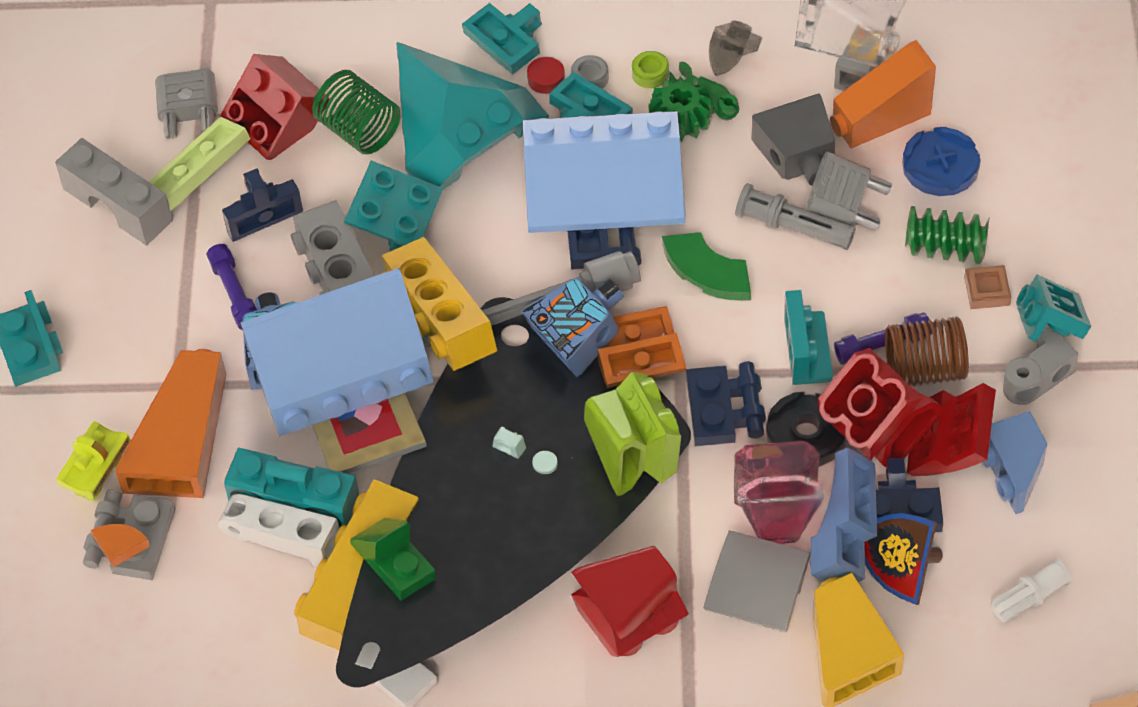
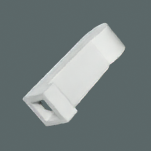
[218,494,339,568]

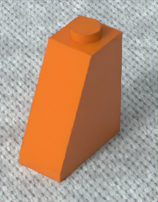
[830,40,936,149]

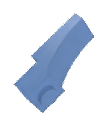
[810,447,877,582]

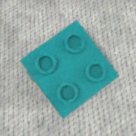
[344,160,443,251]

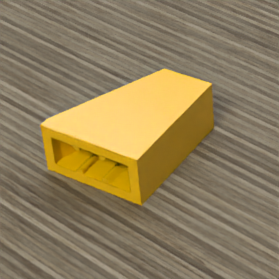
[813,573,904,707]

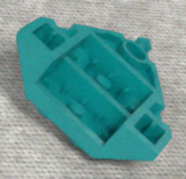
[396,42,549,190]

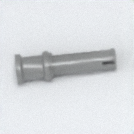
[735,183,856,250]

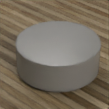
[571,55,609,89]

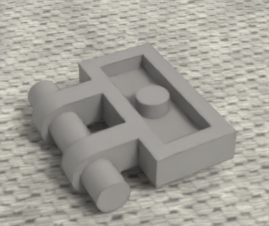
[82,489,176,580]

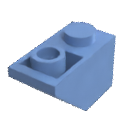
[982,411,1047,514]

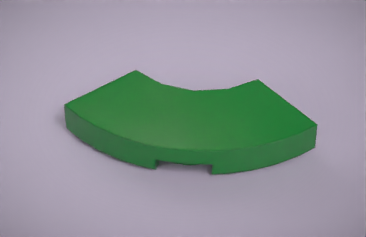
[662,232,751,301]

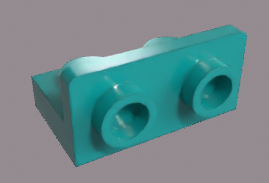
[1016,274,1092,342]
[0,290,63,387]
[784,290,833,385]

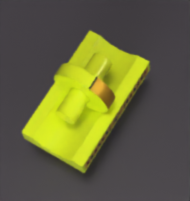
[56,421,131,501]

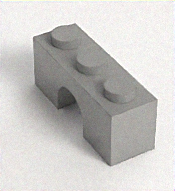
[55,137,173,246]

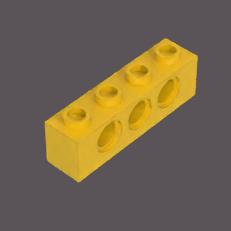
[381,237,497,371]

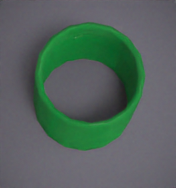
[312,70,401,155]

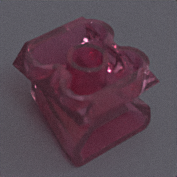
[733,441,824,544]

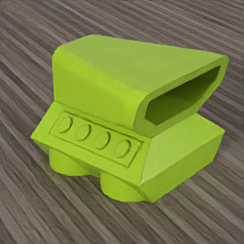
[584,372,681,496]

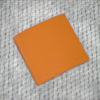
[597,306,687,388]

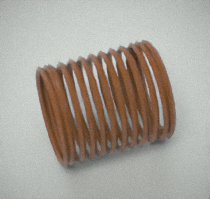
[885,316,969,387]

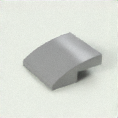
[703,530,811,633]

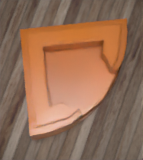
[91,524,150,568]

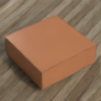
[964,265,1011,309]

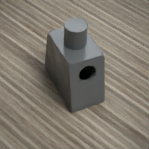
[751,93,835,186]

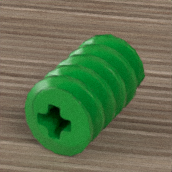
[905,206,990,264]

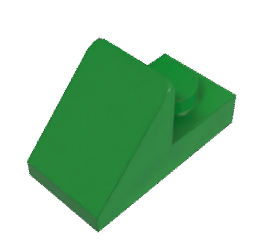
[350,518,436,601]

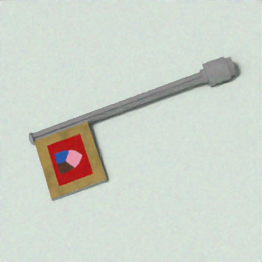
[312,251,641,474]

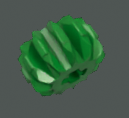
[648,75,714,142]

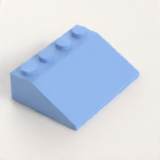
[523,111,685,233]
[240,268,434,437]

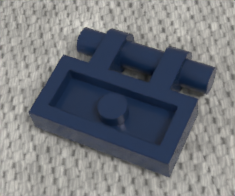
[686,361,766,446]

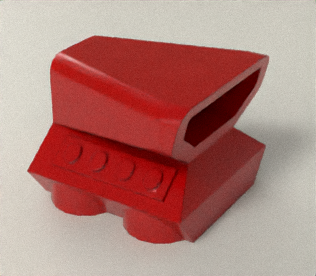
[818,348,943,468]
[571,546,689,657]

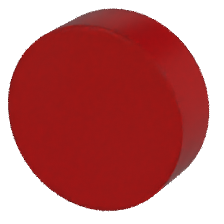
[527,57,565,94]

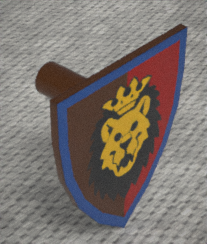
[864,513,943,605]

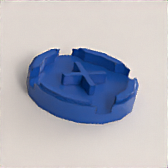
[902,127,981,196]

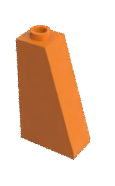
[116,349,226,498]

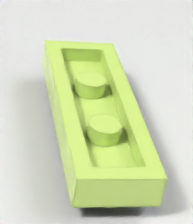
[148,117,250,211]

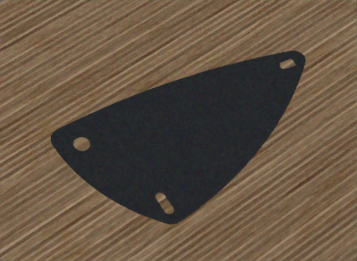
[336,297,691,688]

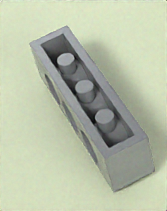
[290,200,375,295]

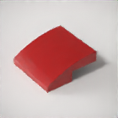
[906,383,996,477]

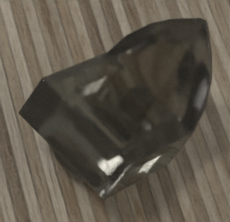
[708,20,763,76]

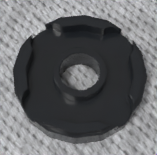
[766,392,847,468]

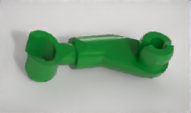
[669,61,739,121]

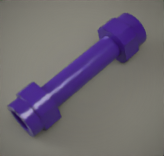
[206,244,257,330]
[834,312,932,365]

